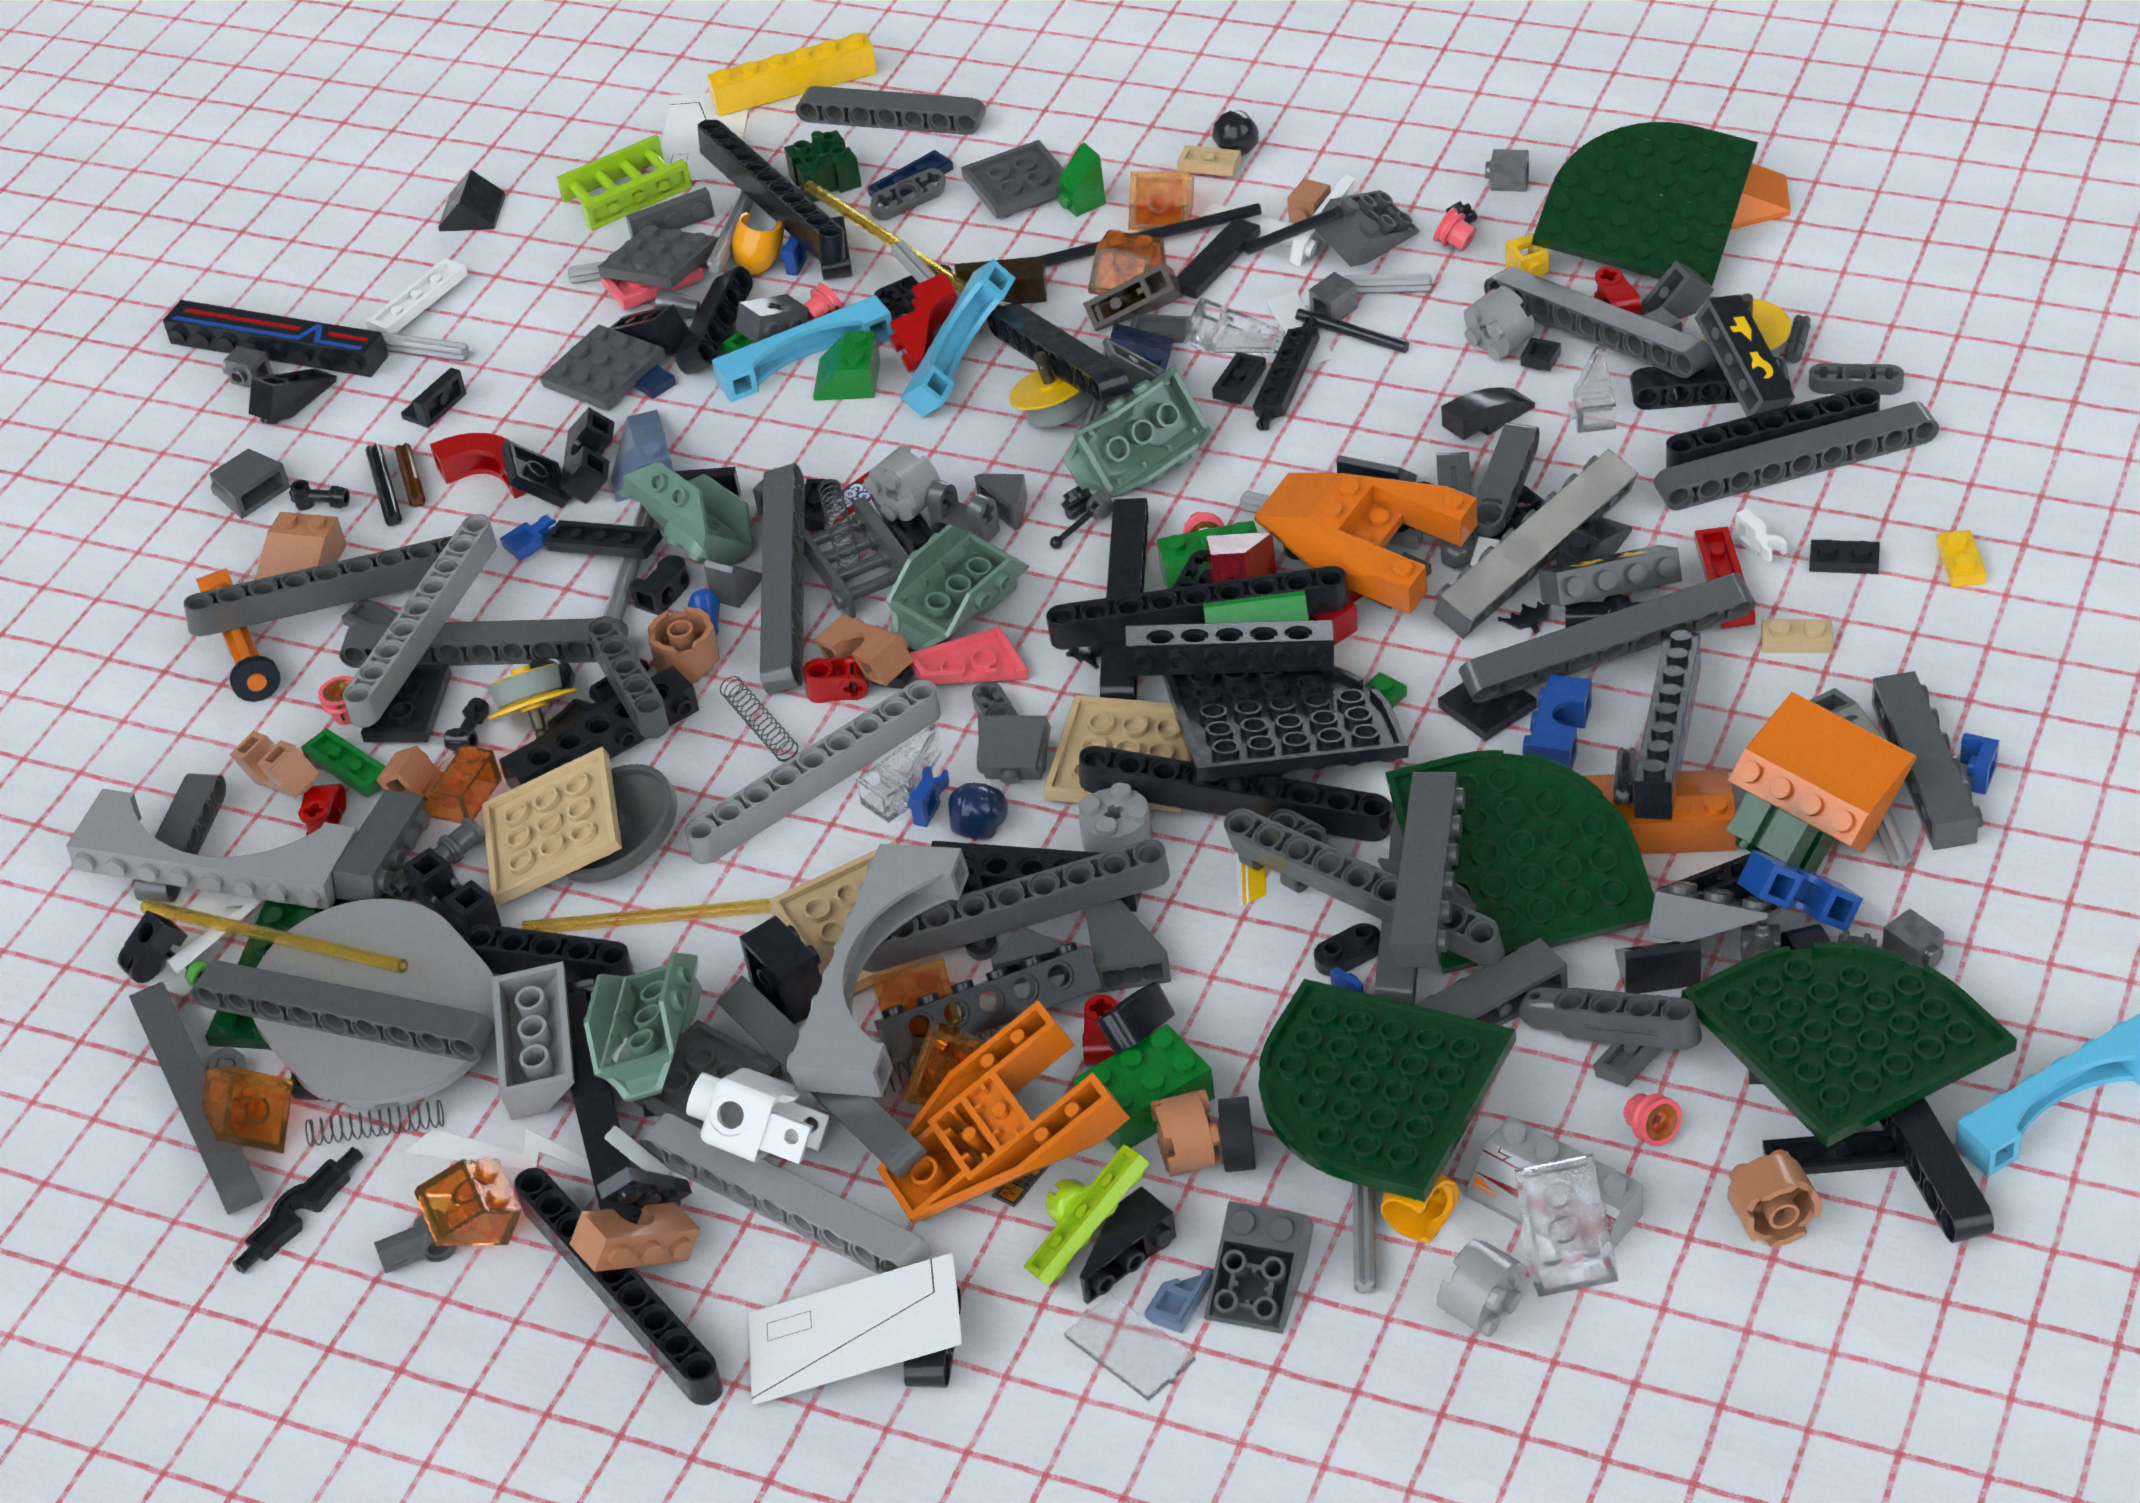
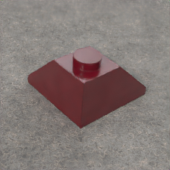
[1206,532,1276,583]

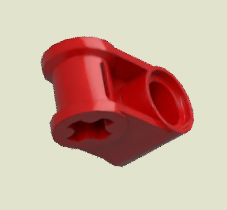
[1594,267,1642,315]
[803,655,869,703]
[298,784,346,836]
[1082,994,1117,1066]

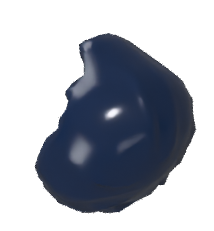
[948,782,1008,839]

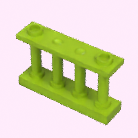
[556,134,692,231]

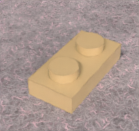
[1177,145,1241,177]
[1761,619,1833,653]

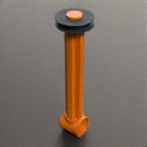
[196,568,281,702]

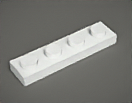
[1289,174,1356,267]
[366,258,468,334]

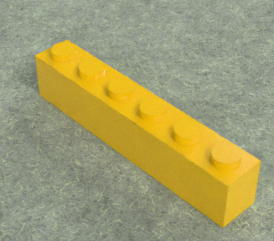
[707,32,877,117]

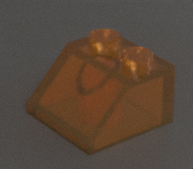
[1128,171,1194,231]
[1088,230,1166,295]
[421,744,502,824]
[869,958,960,1037]
[902,1021,985,1106]
[200,1066,294,1154]
[414,1158,522,1246]

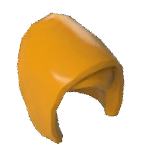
[732,212,784,276]
[1381,1173,1460,1243]

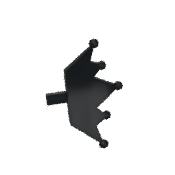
[1498,602,1551,634]
[1066,644,1103,669]

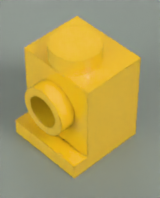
[1505,233,1549,278]

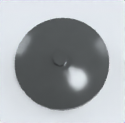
[566,764,678,883]

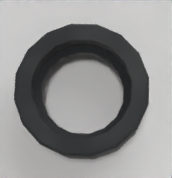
[1218,1096,1256,1172]

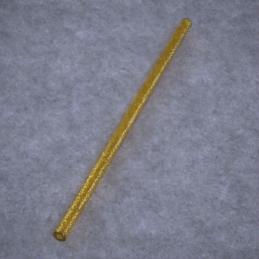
[804,180,1002,309]
[522,898,772,933]
[140,899,408,973]

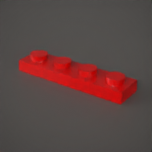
[1694,526,1756,629]

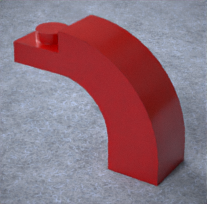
[430,433,526,499]

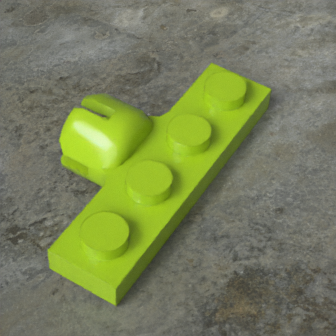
[1023,1144,1150,1287]

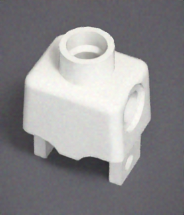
[686,1068,832,1164]

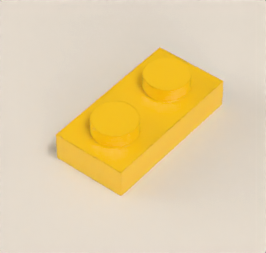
[1936,530,1987,588]

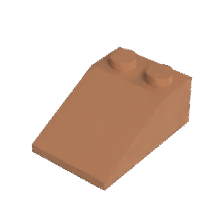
[255,512,347,580]

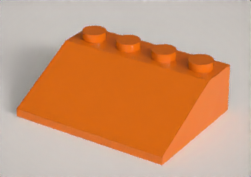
[1728,692,1917,853]
[1583,770,1736,854]

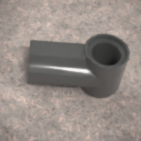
[374,1211,457,1273]

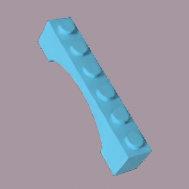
[900,259,1016,417]
[712,295,893,402]
[1955,1014,2140,1177]

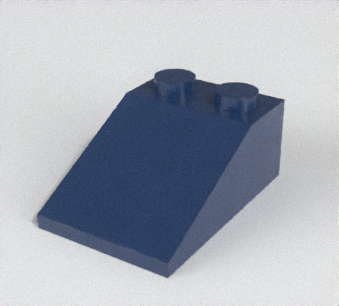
[1105,323,1173,393]

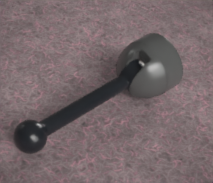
[1050,490,1113,549]

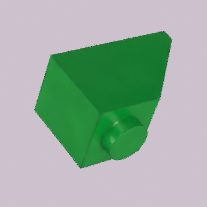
[1058,143,1106,217]

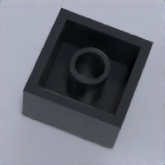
[739,916,822,1025]

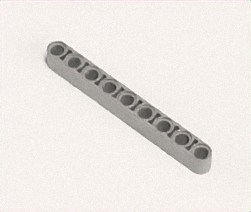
[343,514,497,728]
[685,680,941,864]
[639,1113,931,1274]

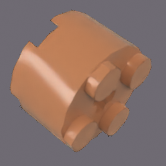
[648,607,720,684]
[1150,1089,1222,1177]
[1728,1149,1822,1247]

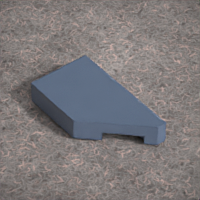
[1144,1269,1214,1334]

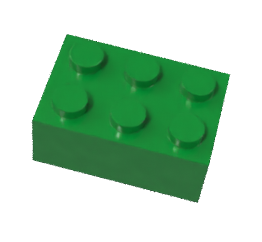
[1074,1024,1215,1151]

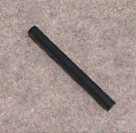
[1244,206,1344,255]
[1295,308,1409,353]

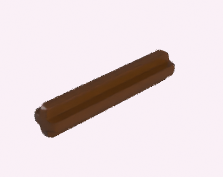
[394,443,426,507]

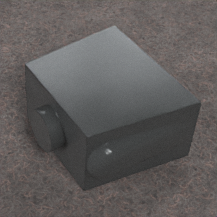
[210,448,290,519]
[977,715,1051,784]

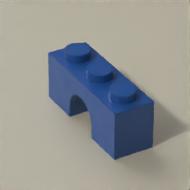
[1522,674,1592,769]
[1737,849,1864,931]

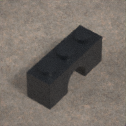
[560,407,615,503]
[402,847,502,937]

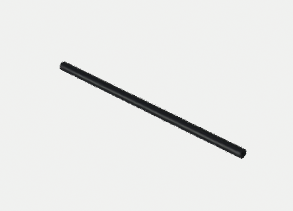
[1037,203,1262,267]

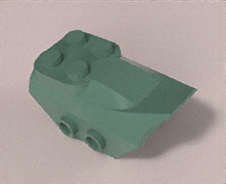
[1063,366,1212,498]
[616,462,754,565]
[886,524,1030,651]
[584,952,702,1102]

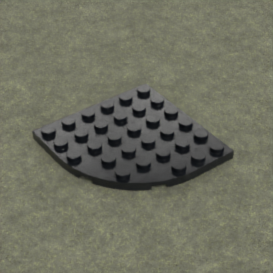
[1162,666,1409,781]

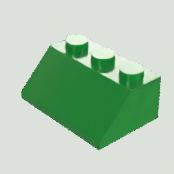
[1157,520,1258,589]
[1203,590,1309,624]

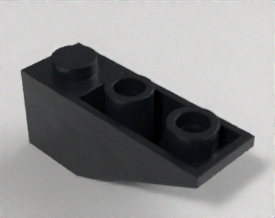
[1079,1186,1176,1304]

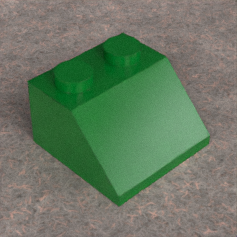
[813,331,880,401]

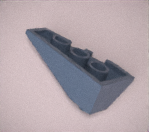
[611,410,674,502]

